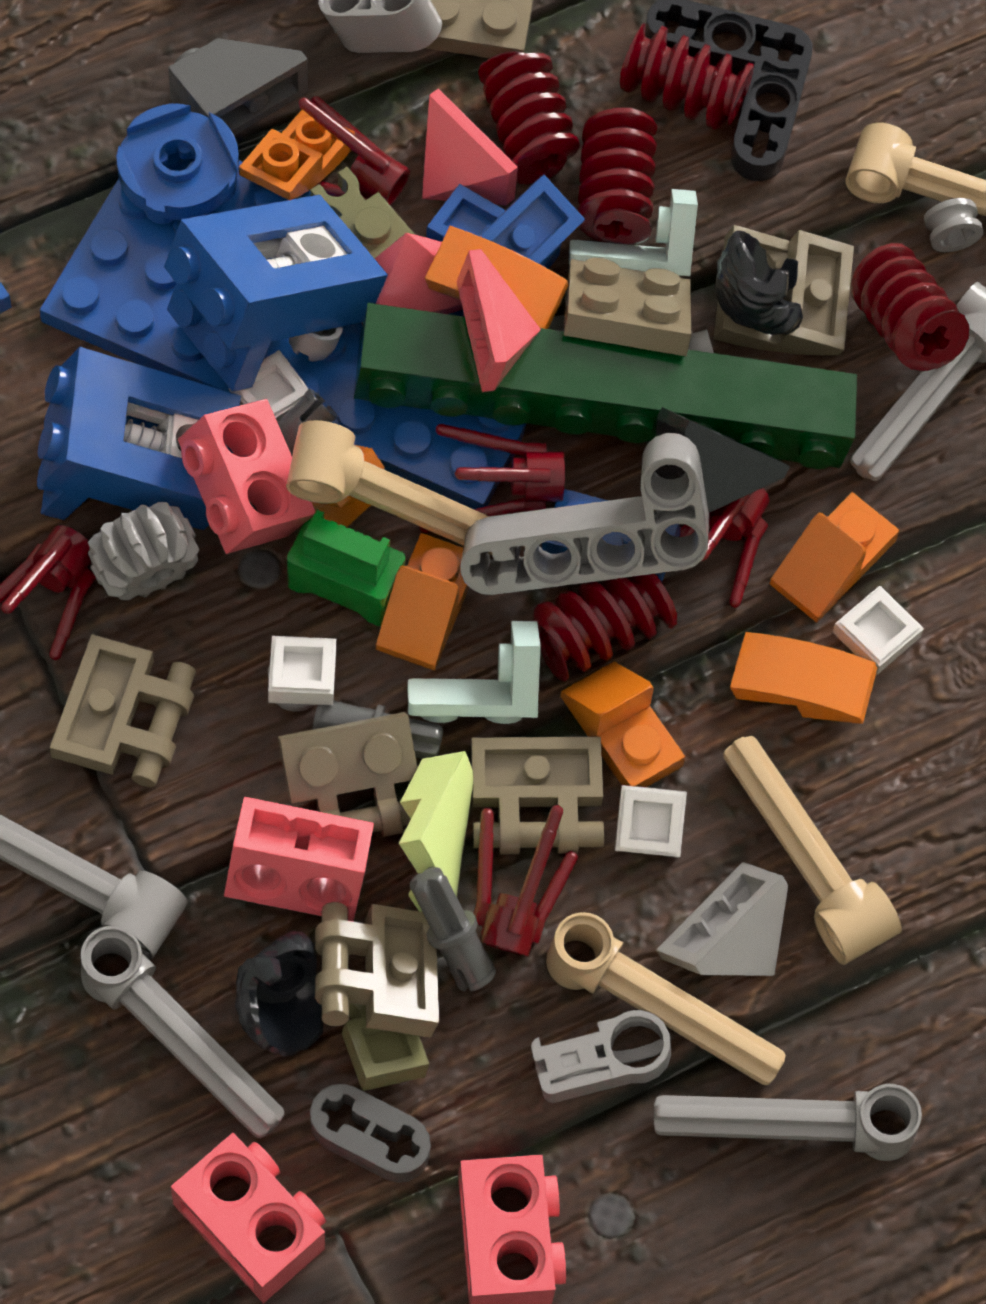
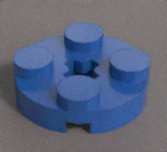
[116,103,239,224]

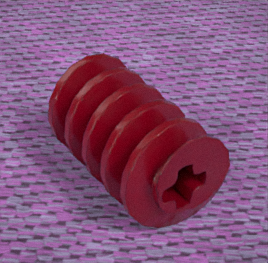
[619,23,754,130]
[478,51,580,185]
[577,108,658,245]
[851,243,969,371]
[533,574,677,681]

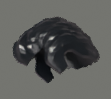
[715,231,803,335]
[235,931,323,1057]

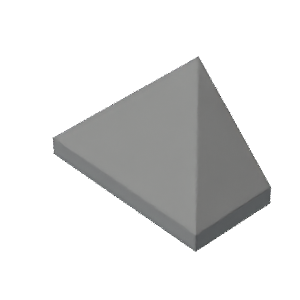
[656,862,788,976]

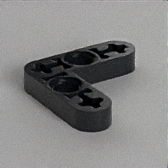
[645,0,813,181]

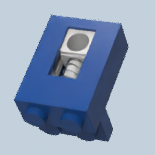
[164,195,388,392]
[37,347,241,530]

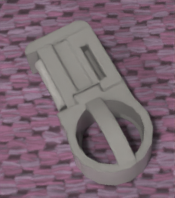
[531,1010,671,1103]

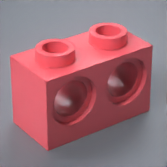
[177,399,315,554]
[224,797,374,922]
[171,1133,326,1304]
[458,1155,566,1304]

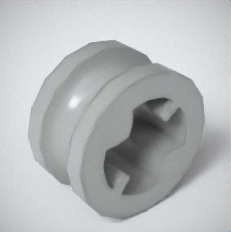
[924,198,983,252]

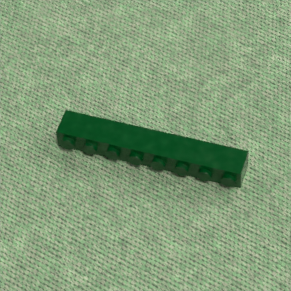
[353,303,857,469]

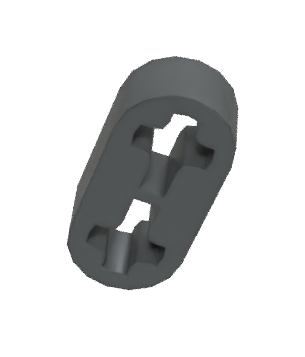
[310,1084,431,1183]

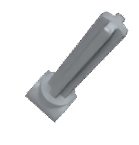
[850,282,986,481]
[0,815,188,960]
[81,926,285,1139]
[654,1084,922,1161]

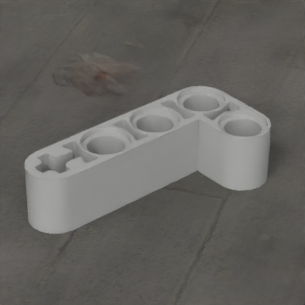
[318,0,442,53]
[461,433,709,595]

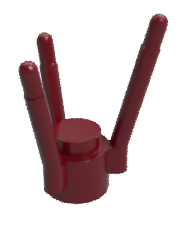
[298,96,411,206]
[419,424,565,533]
[679,488,770,608]
[0,525,96,661]
[473,805,578,957]

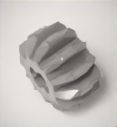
[88,502,199,600]

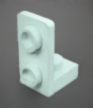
[569,189,698,276]
[407,621,540,724]

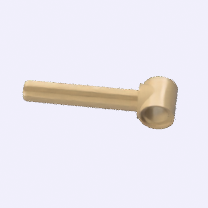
[846,123,986,216]
[286,420,493,555]
[723,736,902,965]
[546,912,786,1085]

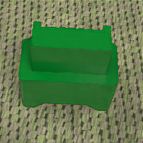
[287,510,406,626]

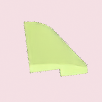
[399,751,474,912]

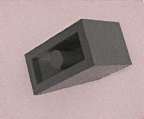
[168,38,308,136]

